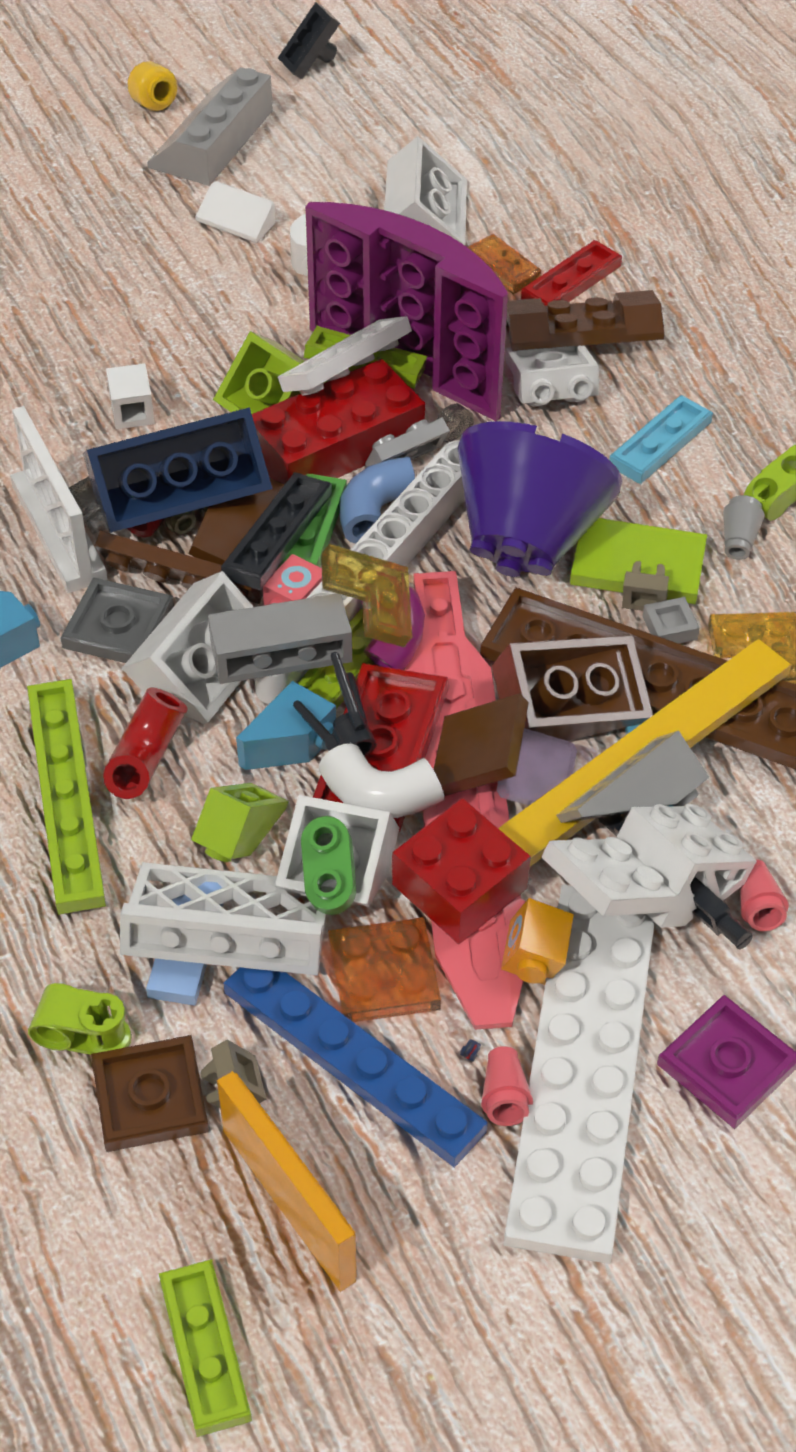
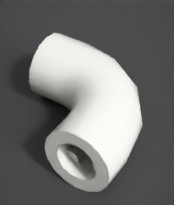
[319,744,444,818]

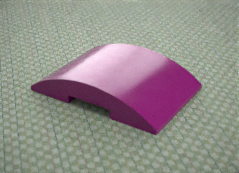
[305,202,508,421]

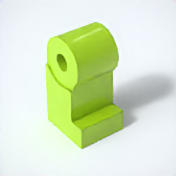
[744,444,796,521]

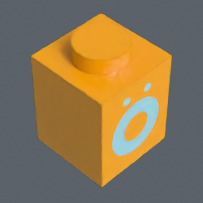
[501,898,574,985]

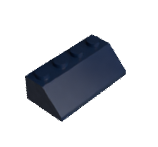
[83,407,272,533]

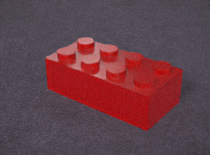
[252,359,425,484]

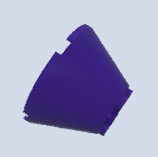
[458,421,622,577]

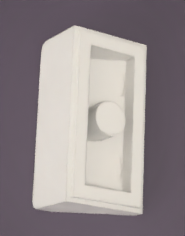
[195,181,275,243]

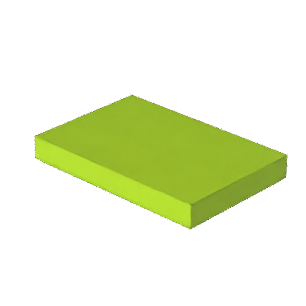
[570,518,707,604]

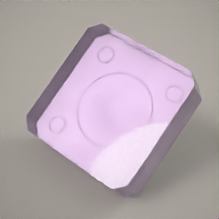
[497,728,577,805]

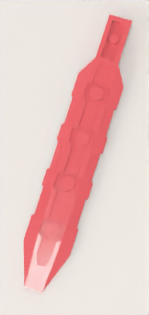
[405,571,526,1030]

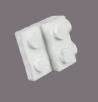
[505,346,599,406]

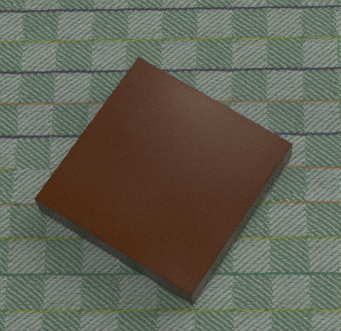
[433,693,529,796]
[91,1035,209,1152]

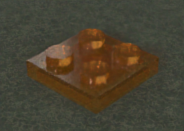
[328,917,441,1022]

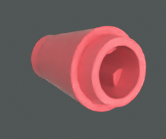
[740,859,789,931]
[481,1046,533,1126]

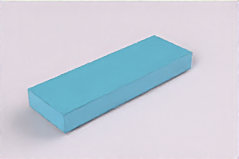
[609,395,713,485]

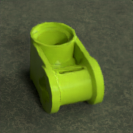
[28,983,132,1055]

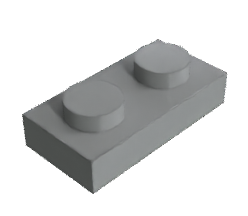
[365,417,450,467]

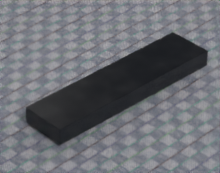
[221,472,332,590]

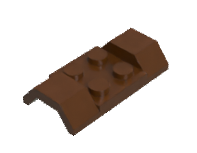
[506,290,664,351]

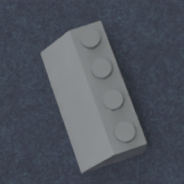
[147,67,273,186]

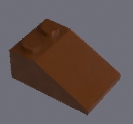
[492,636,653,744]

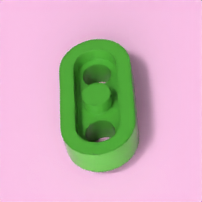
[301,816,356,915]

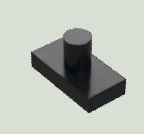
[278,2,341,79]

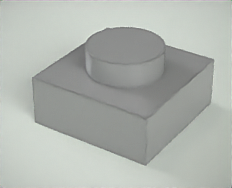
[642,597,700,643]

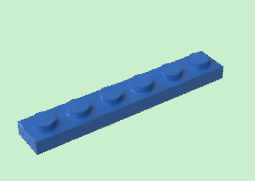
[223,967,488,1168]

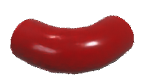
[103,687,188,799]

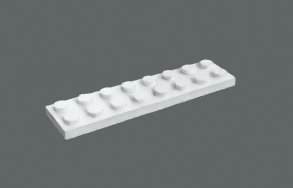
[503,885,654,1264]

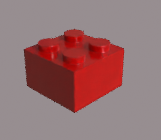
[392,798,531,944]

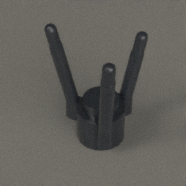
[293,652,377,757]

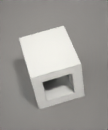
[106,363,155,429]

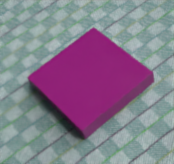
[657,995,796,1129]

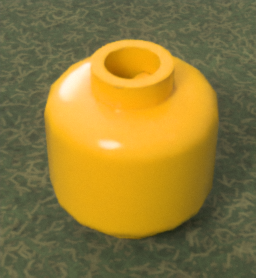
[127,61,178,111]

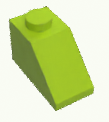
[191,783,289,862]

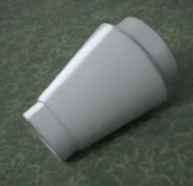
[723,495,765,560]

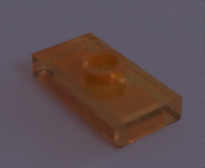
[468,234,542,295]

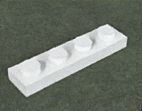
[278,316,412,395]

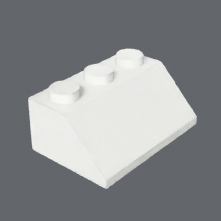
[384,136,467,245]
[122,571,253,724]

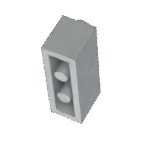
[208,593,352,684]

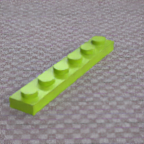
[27,679,106,915]

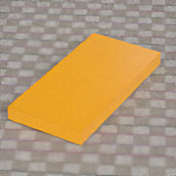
[217,1071,357,1292]

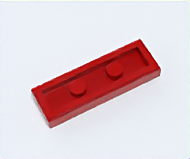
[521,240,622,306]

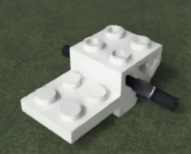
[542,804,757,949]

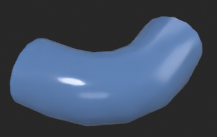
[340,456,415,544]

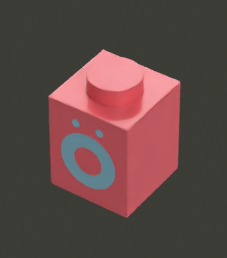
[263,554,328,605]

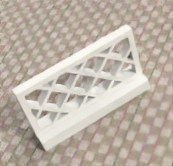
[10,406,108,594]
[120,862,327,975]

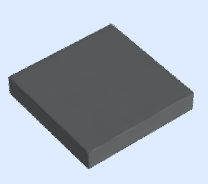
[60,577,174,663]

